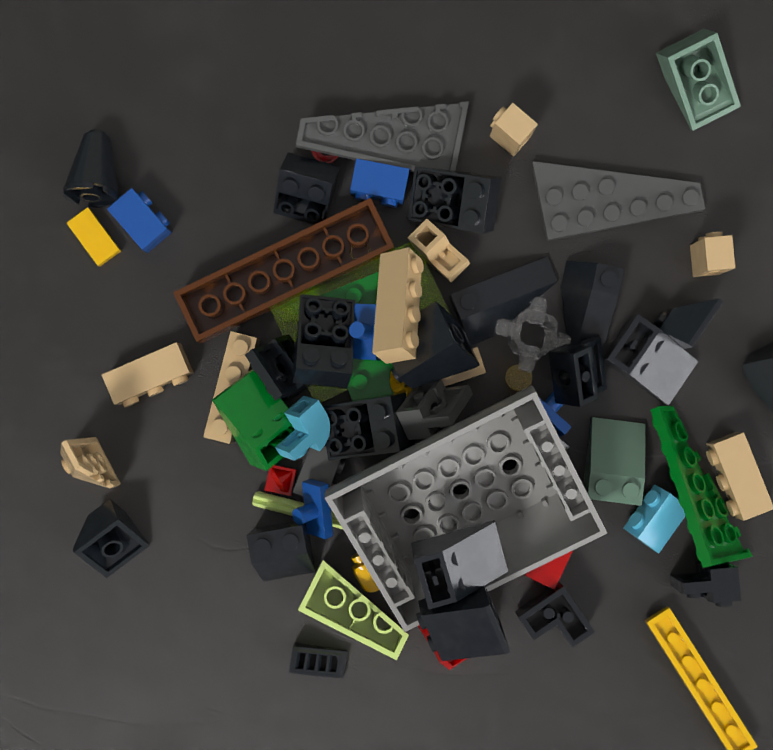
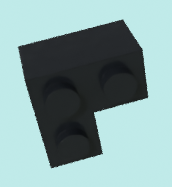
[515,582,595,648]

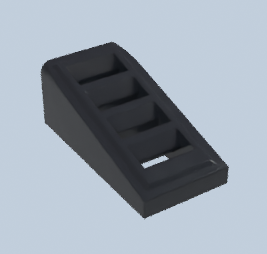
[289,642,348,678]

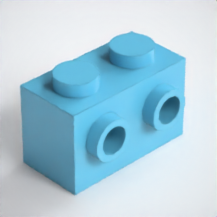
[623,484,685,554]

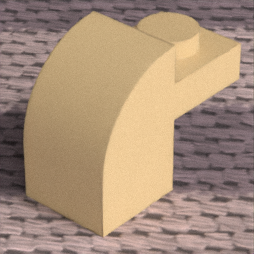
[408,219,470,283]

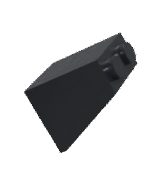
[392,301,480,389]
[246,521,316,582]
[416,586,510,661]

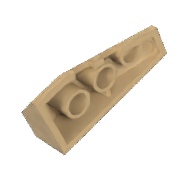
[60,437,121,488]

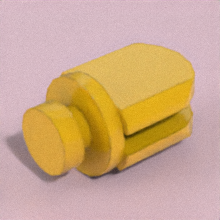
[351,553,379,592]

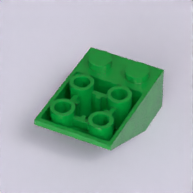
[212,369,295,471]

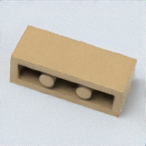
[102,342,194,408]
[706,432,773,521]

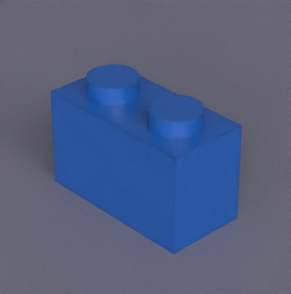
[350,158,409,208]
[107,188,172,253]

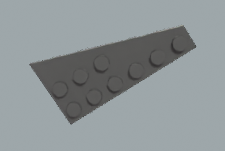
[295,101,469,173]
[531,161,705,241]

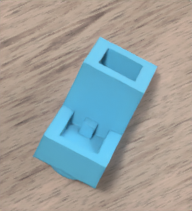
[275,396,330,461]

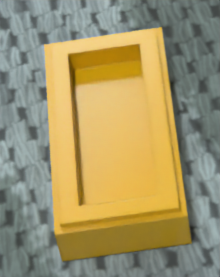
[67,207,121,267]

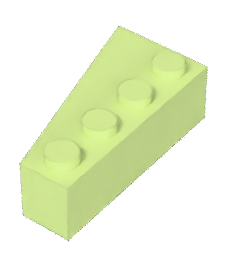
[298,560,409,660]

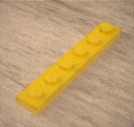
[644,606,758,750]

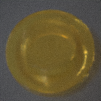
[505,364,532,391]

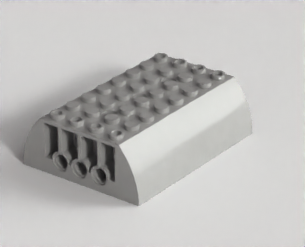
[325,385,607,632]

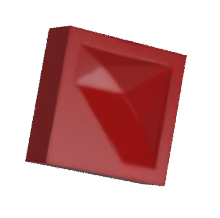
[264,465,297,496]

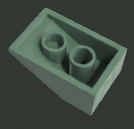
[656,29,741,131]
[583,417,645,506]

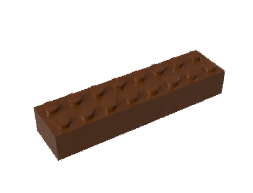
[173,198,394,343]

